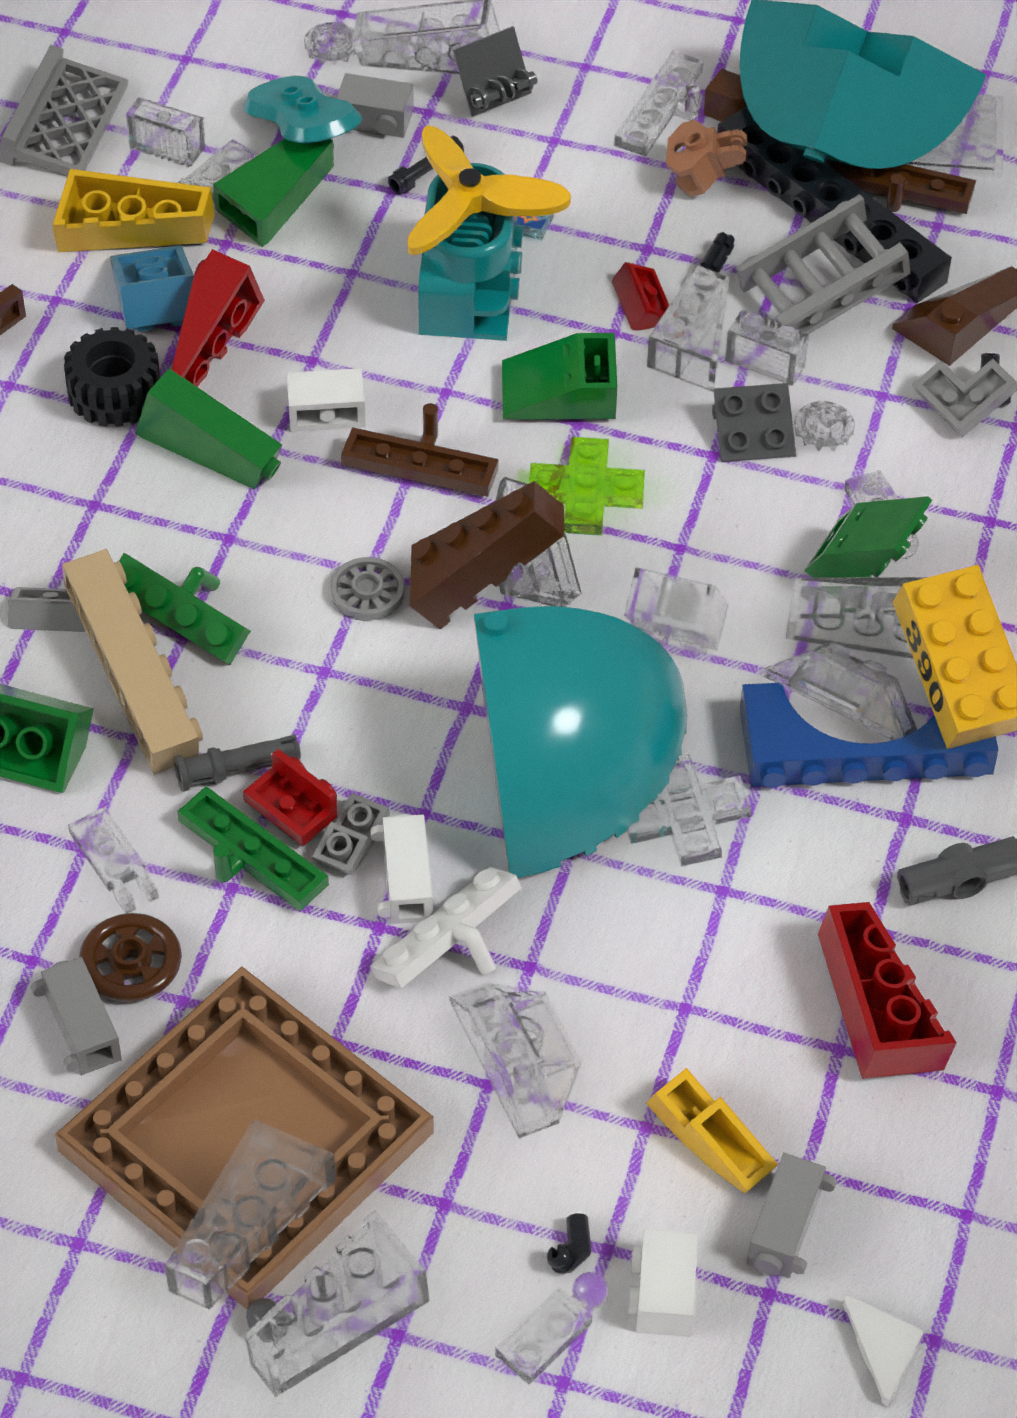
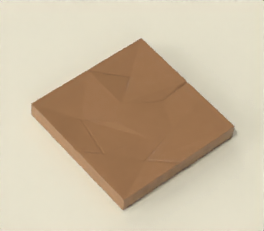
[55,966,434,1309]

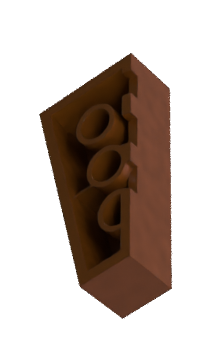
[410,481,564,629]

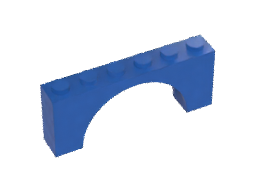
[740,682,999,788]

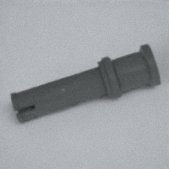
[174,734,301,792]

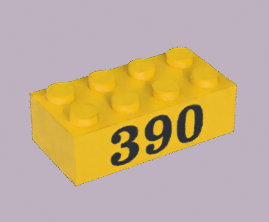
[892,564,1017,749]

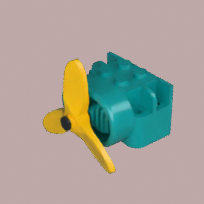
[407,125,571,341]

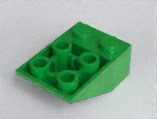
[502,333,618,419]
[804,496,932,600]

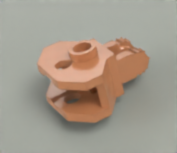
[666,120,747,197]

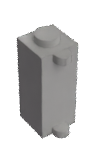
[31,956,122,1075]
[747,1152,837,1278]

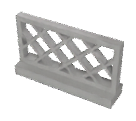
[0,44,128,176]

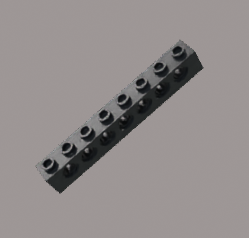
[717,106,952,303]

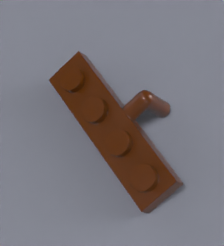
[832,161,976,214]
[341,403,499,497]

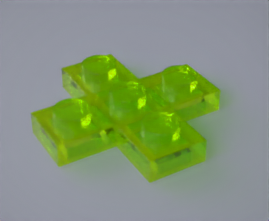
[529,437,645,536]

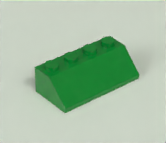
[0,684,94,793]

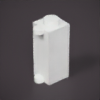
[370,814,433,924]

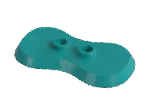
[243,76,362,143]

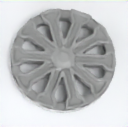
[331,557,404,621]

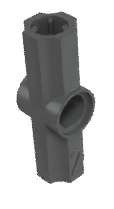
[897,836,1017,905]

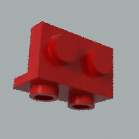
[243,749,337,847]

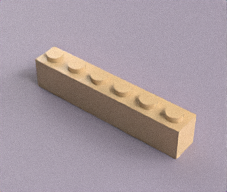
[62,549,203,775]

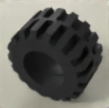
[64,327,160,427]

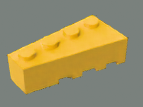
[52,169,215,252]

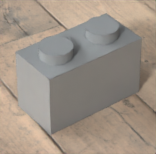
[336,73,414,138]

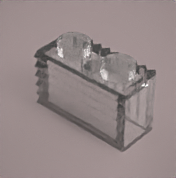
[126,97,206,168]
[725,309,809,386]

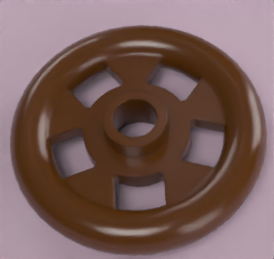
[79,913,182,1002]

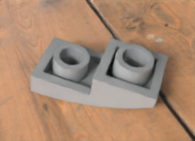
[312,793,390,875]

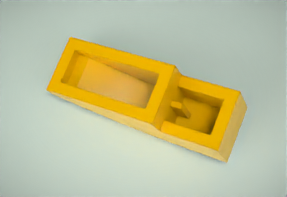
[646,1067,779,1193]

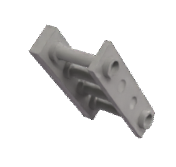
[736,194,911,347]

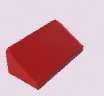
[612,262,675,331]

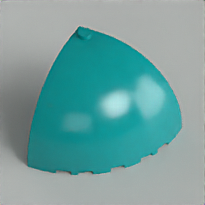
[740,0,986,169]
[474,606,687,878]

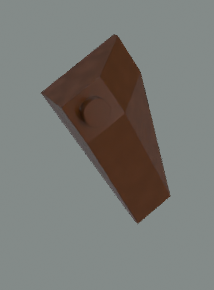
[892,266,1017,366]

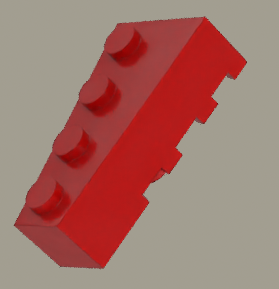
[818,902,957,1079]

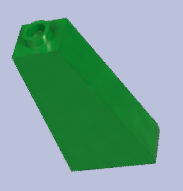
[213,138,334,247]
[135,368,283,489]

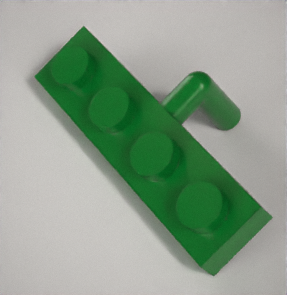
[119,553,251,665]
[177,786,329,911]

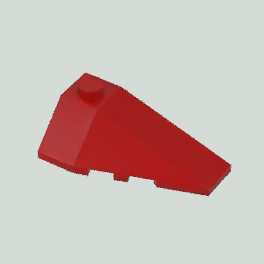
[171,249,265,387]

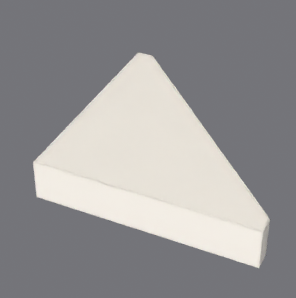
[843,1294,925,1407]

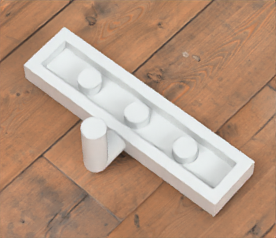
[370,866,522,989]

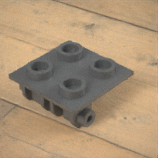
[453,26,538,117]
[712,383,796,462]

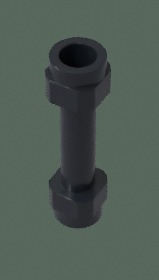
[388,135,464,195]

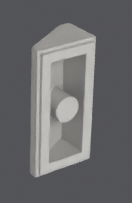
[8,587,85,632]

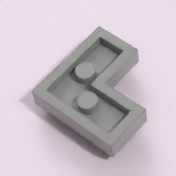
[912,359,1017,438]

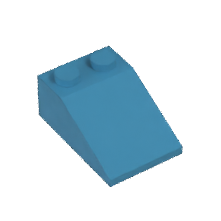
[110,245,194,332]

